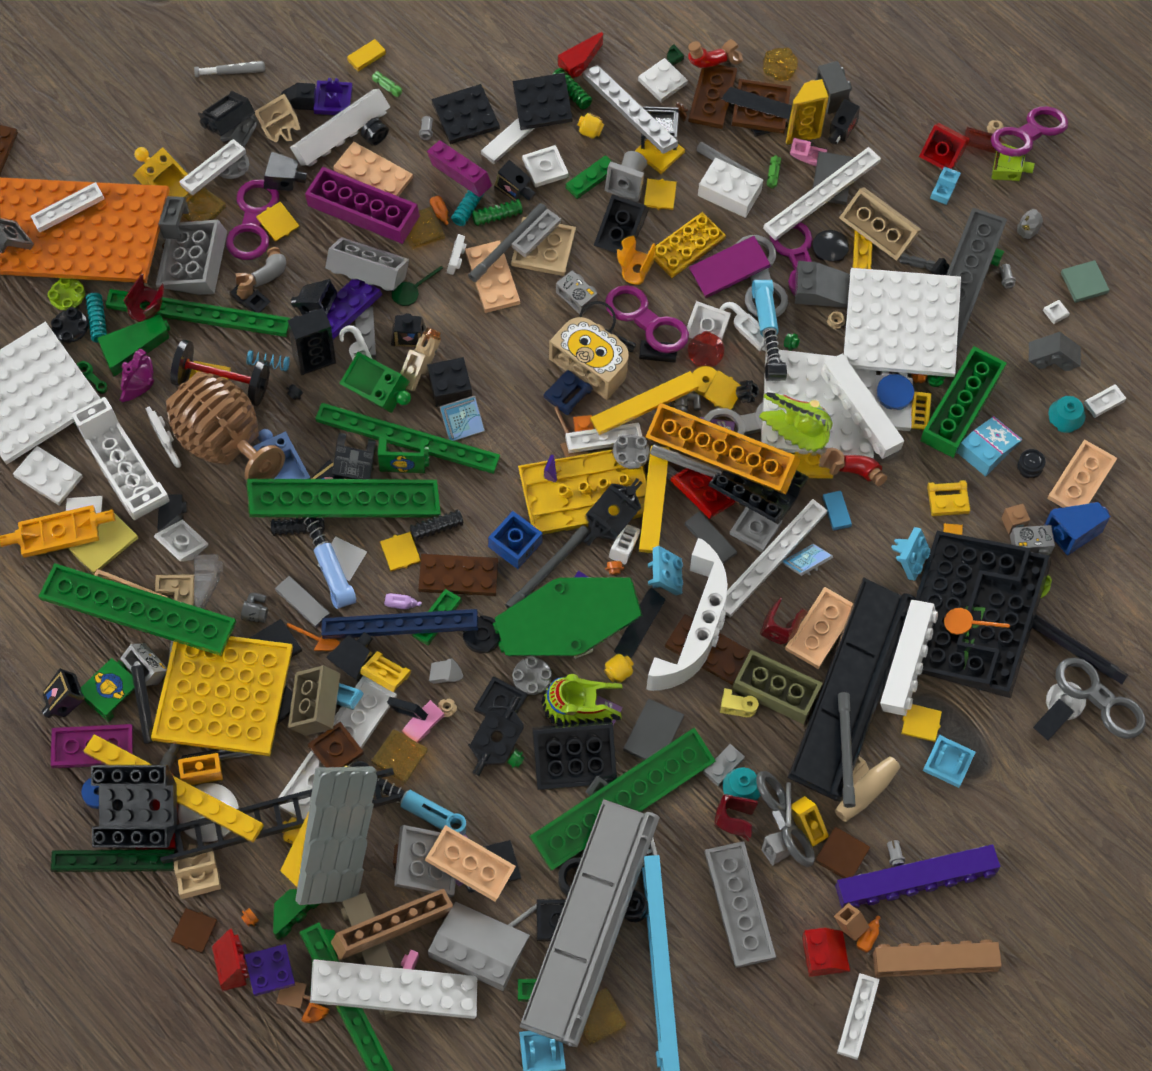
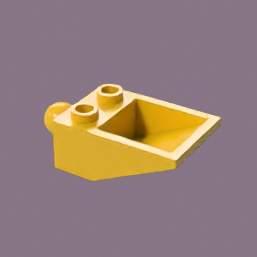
[133,147,192,200]

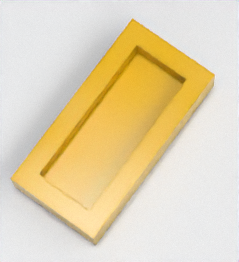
[347,39,386,72]

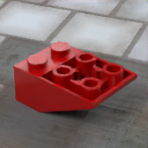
[212,929,249,991]

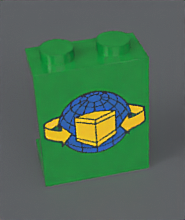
[378,437,429,474]
[81,658,134,723]

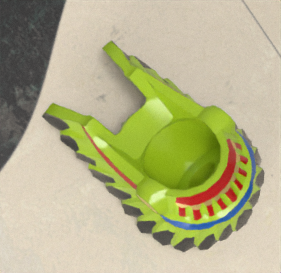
[759,392,833,452]
[541,674,623,725]

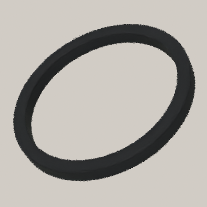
[579,301,616,332]

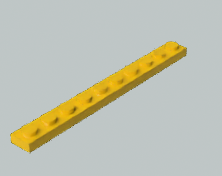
[83,734,264,843]

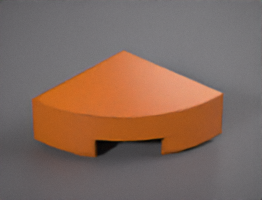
[301,1002,330,1023]

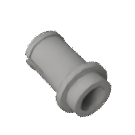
[419,116,433,140]
[999,264,1016,288]
[887,840,905,867]

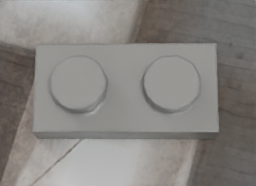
[703,744,745,786]

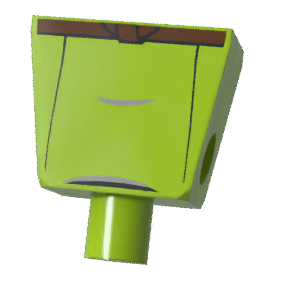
[991,143,1035,181]

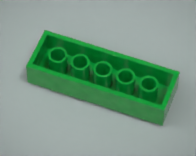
[920,346,1007,458]

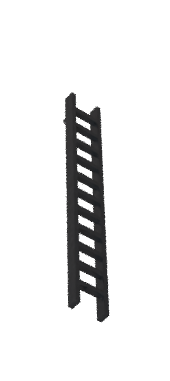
[160,768,401,864]

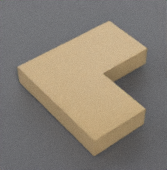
[155,575,195,606]

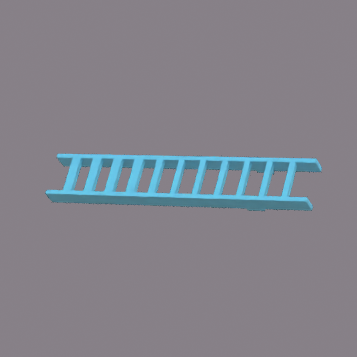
[642,855,680,1071]

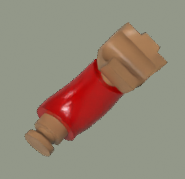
[688,39,743,68]
[819,448,887,486]

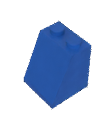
[1044,502,1111,556]

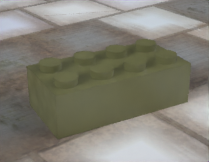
[732,650,822,724]

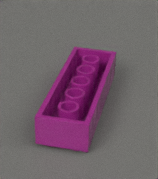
[305,167,420,244]

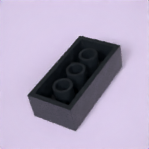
[287,308,336,376]

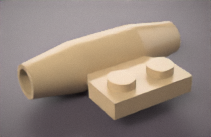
[835,756,900,822]

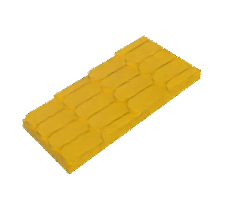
[518,449,647,535]

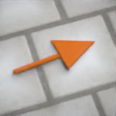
[286,623,340,651]

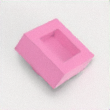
[401,950,419,970]

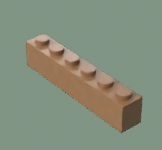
[331,888,453,960]
[873,940,1002,977]

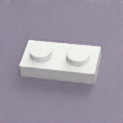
[446,234,466,275]
[1084,384,1126,418]

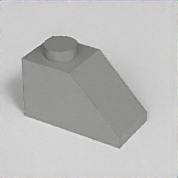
[761,831,794,866]

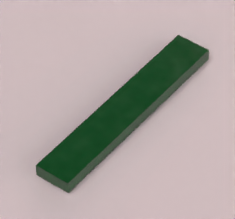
[50,849,176,872]

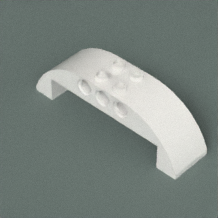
[71,397,169,520]
[646,538,728,691]

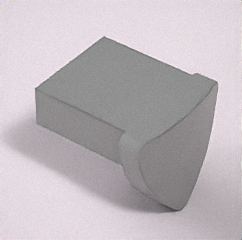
[429,658,463,684]

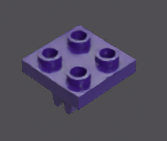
[314,78,353,115]
[245,944,296,996]

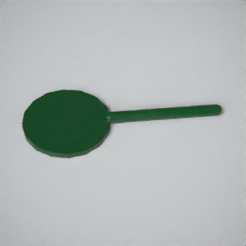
[391,266,443,306]

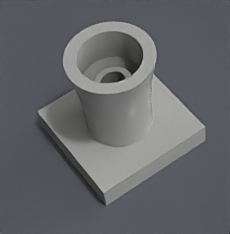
[604,151,647,202]

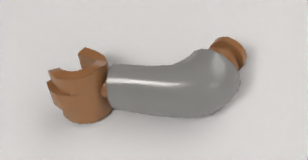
[235,247,286,299]

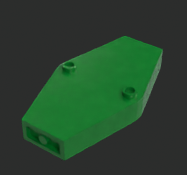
[493,577,643,656]

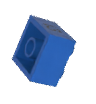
[488,511,543,569]

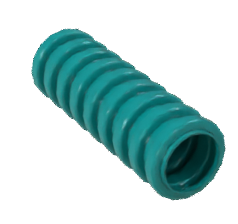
[451,190,485,226]
[86,293,107,343]

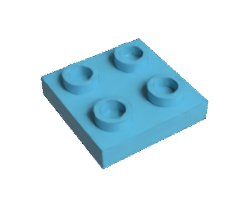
[891,527,930,581]
[648,546,683,595]
[923,735,976,788]
[519,1031,566,1071]

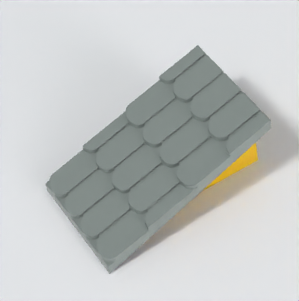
[280,766,377,905]

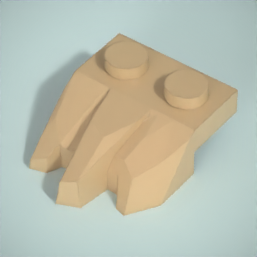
[255,94,300,142]
[174,844,221,899]

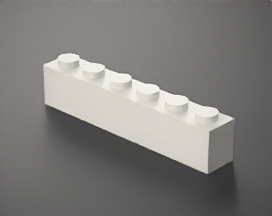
[290,89,390,166]
[821,353,904,459]
[880,600,938,716]

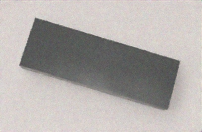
[685,512,737,564]

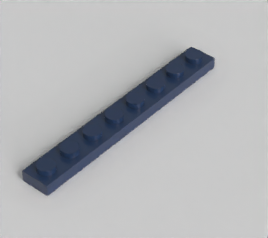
[321,609,478,639]

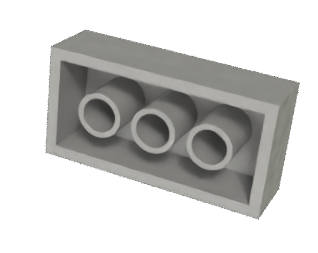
[325,237,409,291]

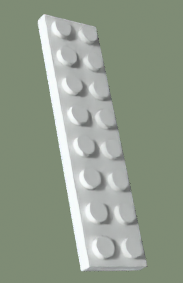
[278,676,397,819]
[310,959,477,1019]

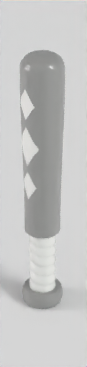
[194,61,265,77]

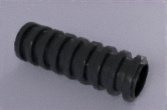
[409,509,464,541]
[271,517,325,536]

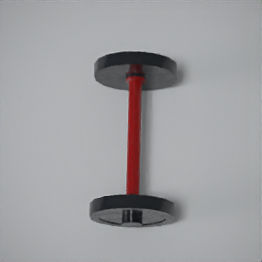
[170,339,270,406]

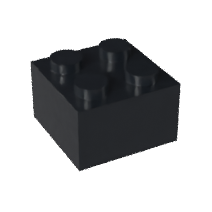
[427,357,472,407]

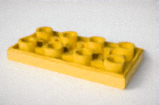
[648,212,726,278]

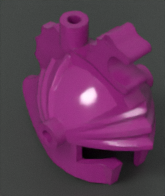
[119,349,154,402]

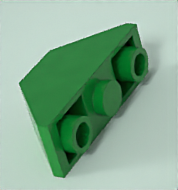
[273,889,320,940]

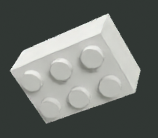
[698,158,763,218]

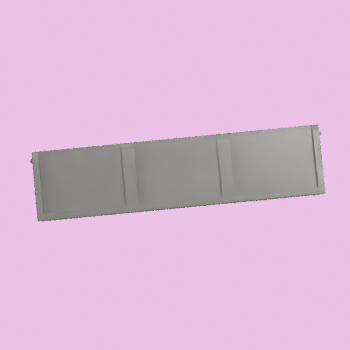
[520,799,660,1047]

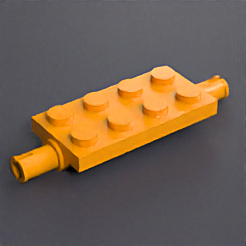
[0,505,115,558]

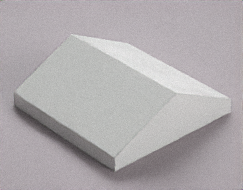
[687,301,731,348]
[154,519,208,562]

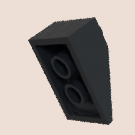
[594,194,649,254]

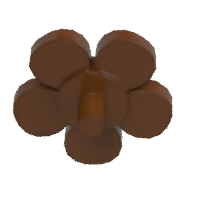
[676,102,688,122]

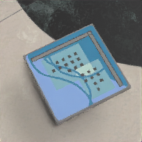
[439,395,485,441]
[782,543,833,576]

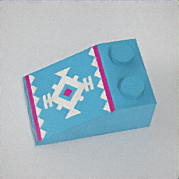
[957,416,1022,477]

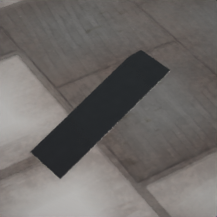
[721,87,792,120]
[614,588,666,659]

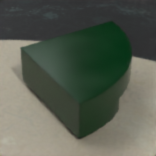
[667,44,684,66]

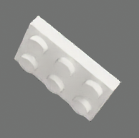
[13,446,83,506]

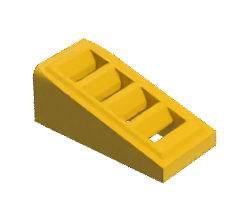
[911,392,932,430]

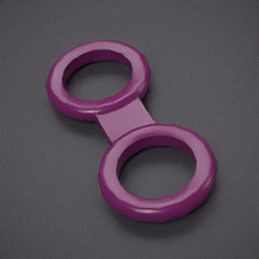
[991,106,1069,157]
[226,179,279,260]
[770,222,813,296]
[605,285,689,353]

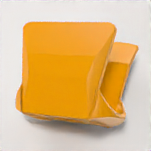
[617,236,655,285]

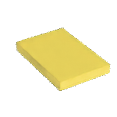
[68,513,138,574]

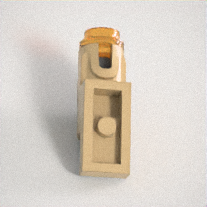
[400,327,441,391]

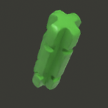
[372,71,402,97]
[767,155,781,189]

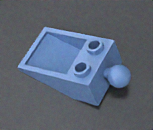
[253,429,311,479]

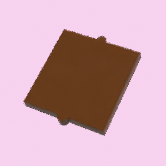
[171,908,217,954]

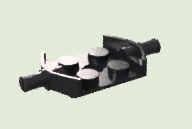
[583,478,643,546]
[468,695,525,777]

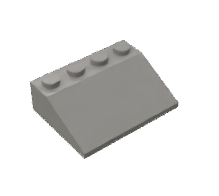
[156,220,227,295]
[428,902,530,991]

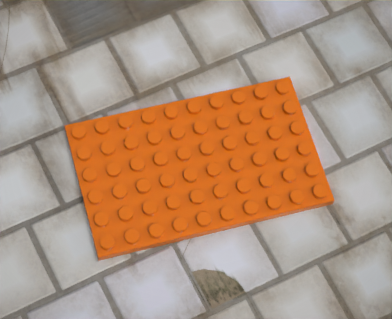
[0,177,170,283]

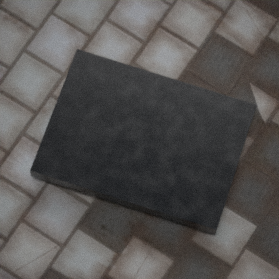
[916,531,1051,698]

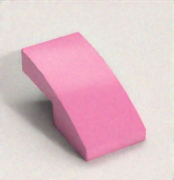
[790,138,827,166]
[402,700,444,745]

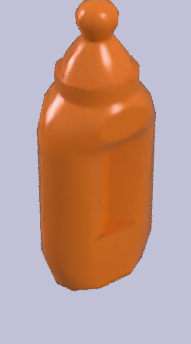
[430,196,449,225]
[856,915,881,953]

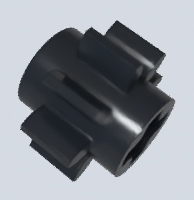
[736,380,759,403]

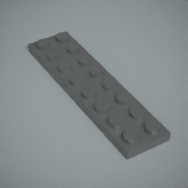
[946,208,1007,350]

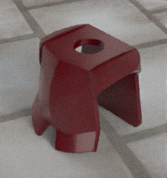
[123,274,164,322]
[760,597,808,645]
[714,794,758,842]

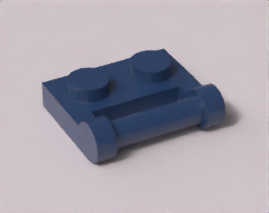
[543,370,593,415]

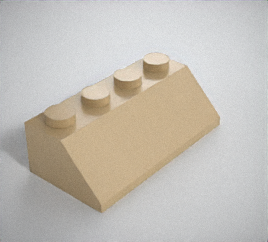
[839,187,921,261]

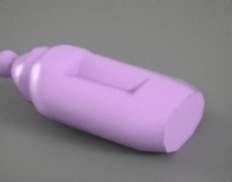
[385,593,422,609]

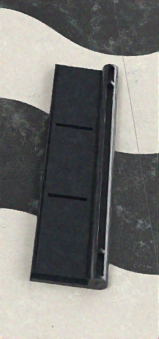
[787,578,916,802]

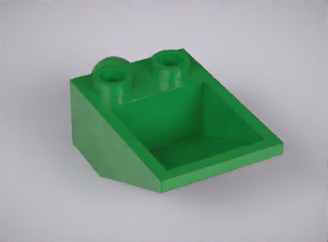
[339,352,411,413]

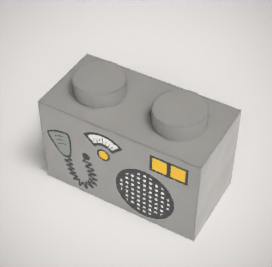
[556,270,597,314]
[1010,525,1055,555]
[120,643,167,686]

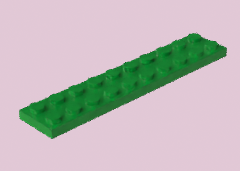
[247,479,441,517]
[38,563,236,656]
[529,728,716,871]

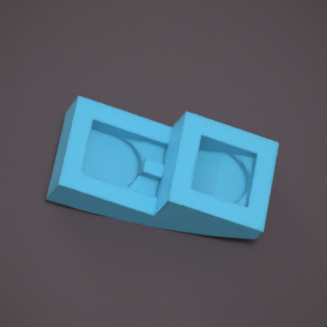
[930,167,961,205]

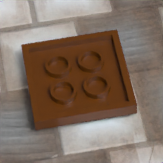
[731,79,791,134]

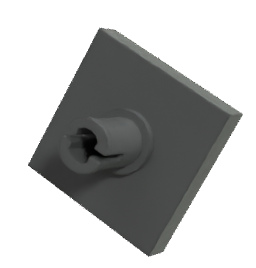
[0,218,34,253]

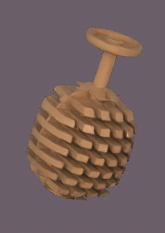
[166,372,285,480]

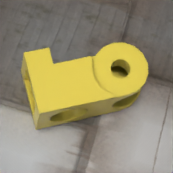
[720,688,759,717]

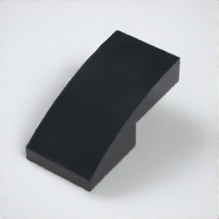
[230,285,271,313]

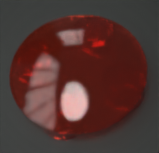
[688,331,725,367]

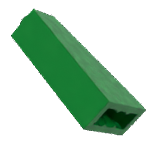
[98,314,170,377]

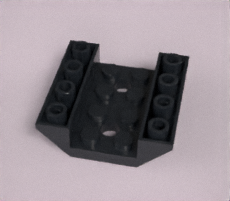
[708,470,809,524]
[91,765,177,848]

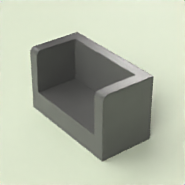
[158,196,189,239]

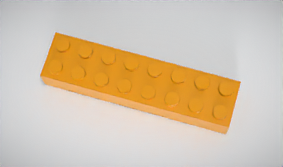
[646,403,801,495]

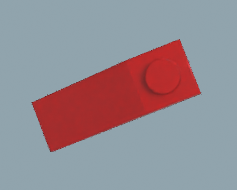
[558,32,603,78]

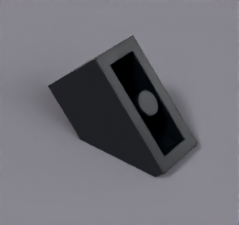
[281,83,316,111]
[157,494,188,532]

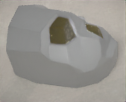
[1017,209,1043,239]

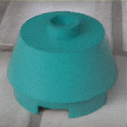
[1048,396,1086,433]
[723,767,761,801]

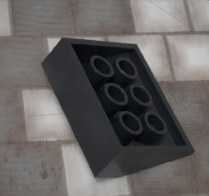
[532,721,617,790]

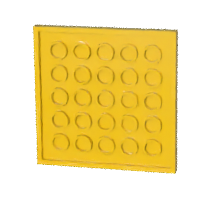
[151,636,293,756]

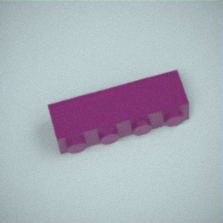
[427,140,492,197]

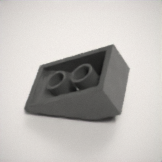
[795,261,850,308]

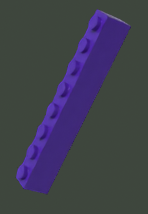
[835,844,1000,909]

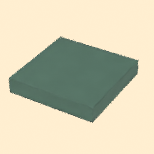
[1061,260,1109,303]

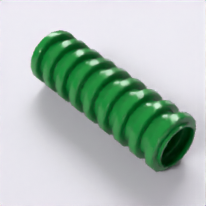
[552,68,592,110]
[472,199,523,226]

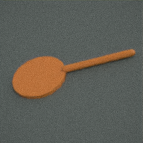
[944,608,1010,635]

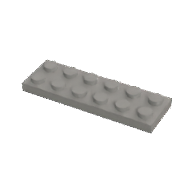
[705,841,776,968]

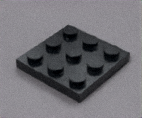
[512,73,573,130]
[432,84,500,145]

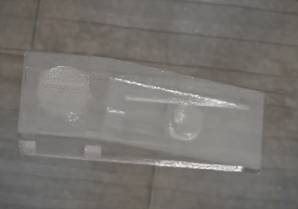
[194,554,223,609]

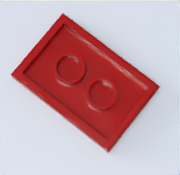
[670,468,735,519]

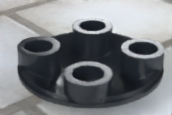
[813,230,849,261]
[51,307,89,343]

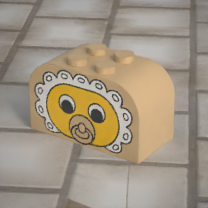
[549,317,629,400]

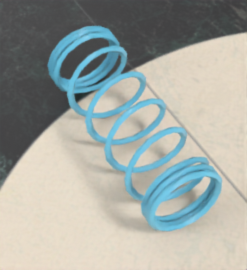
[246,350,290,371]

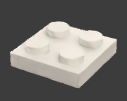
[638,58,688,103]
[522,145,569,188]

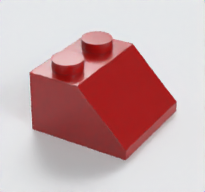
[919,123,970,170]
[802,928,850,977]

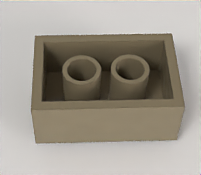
[288,665,340,736]

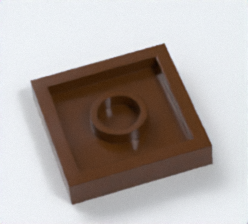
[308,721,364,767]
[815,827,870,879]

